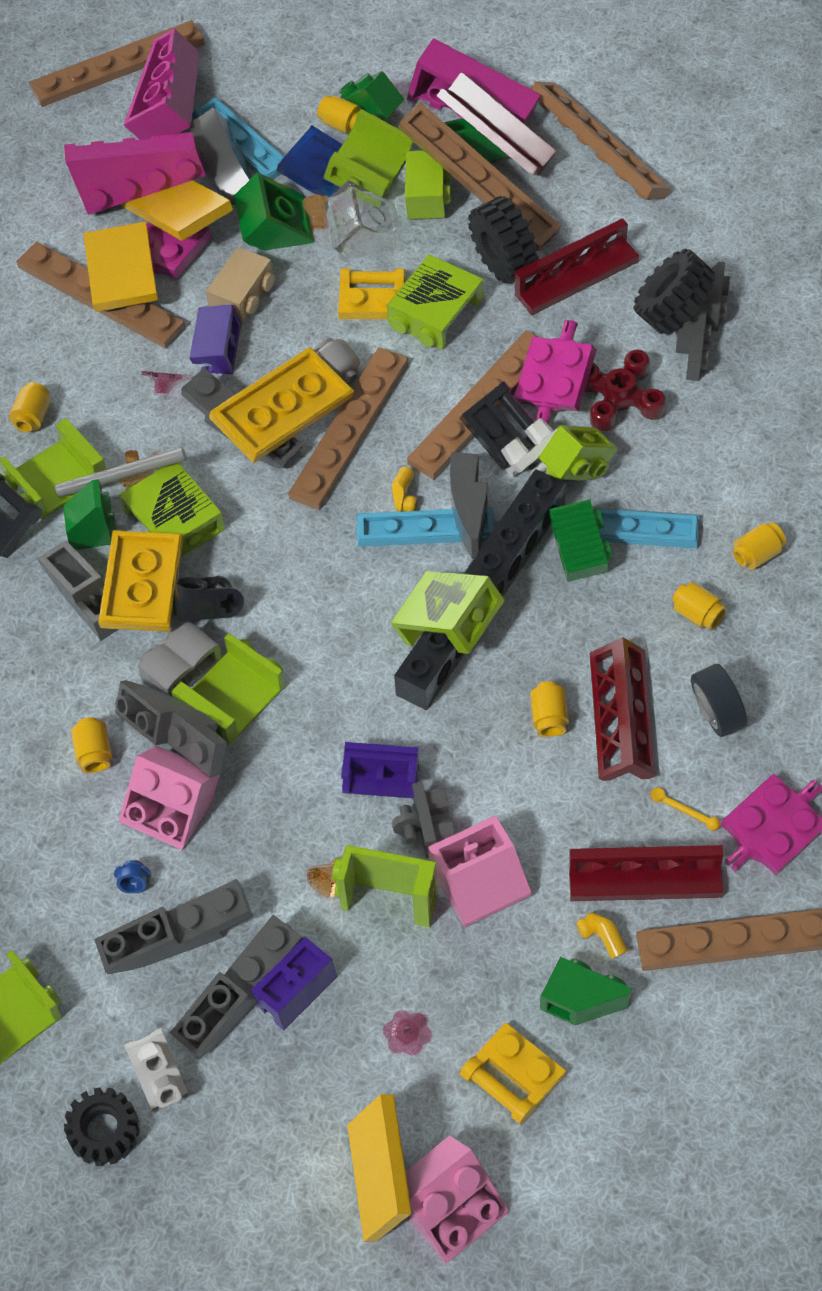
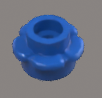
[114,860,151,893]

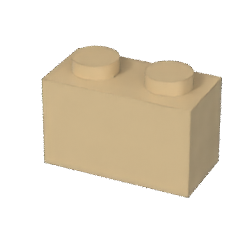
[206,247,275,323]

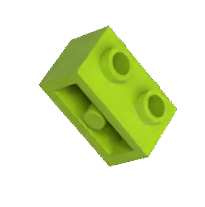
[405,150,451,219]
[538,425,618,481]

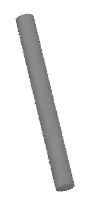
[55,447,187,497]

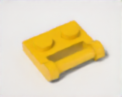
[338,268,405,319]
[459,1022,566,1125]

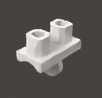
[501,418,559,478]
[124,1028,188,1109]

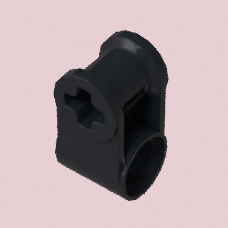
[173,576,244,622]

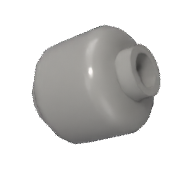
[314,338,360,385]

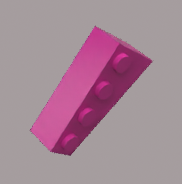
[123,28,199,140]
[407,38,540,125]
[64,132,206,215]

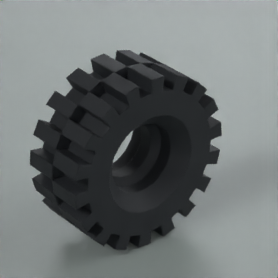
[468,196,539,283]
[633,248,716,334]

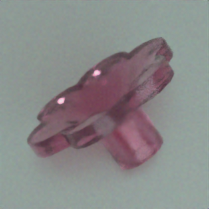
[141,371,182,393]
[383,1010,432,1056]

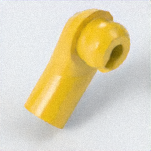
[391,467,418,512]
[576,913,628,959]

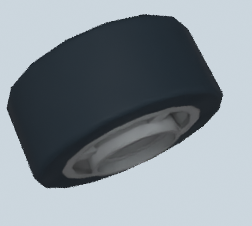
[690,663,748,737]

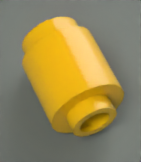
[317,95,362,135]
[9,382,51,432]
[733,522,786,570]
[672,581,727,631]
[530,681,569,737]
[71,717,112,774]

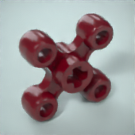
[585,349,666,432]

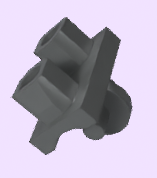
[391,782,455,858]

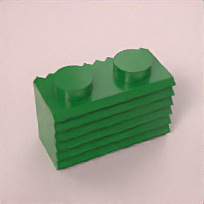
[549,499,613,582]

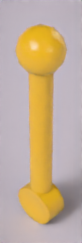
[650,787,721,831]

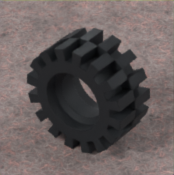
[64,1087,140,1166]

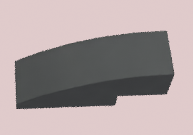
[190,107,252,205]
[450,452,488,559]
[37,540,119,641]

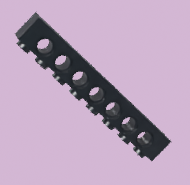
[394,469,566,711]

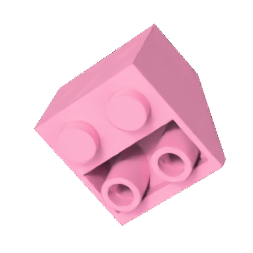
[118,746,220,850]
[428,815,531,928]
[406,1135,509,1264]

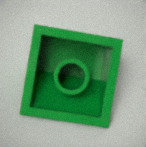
[234,172,315,251]

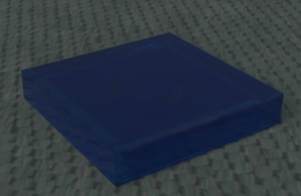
[277,125,343,201]

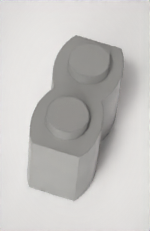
[138,622,222,697]

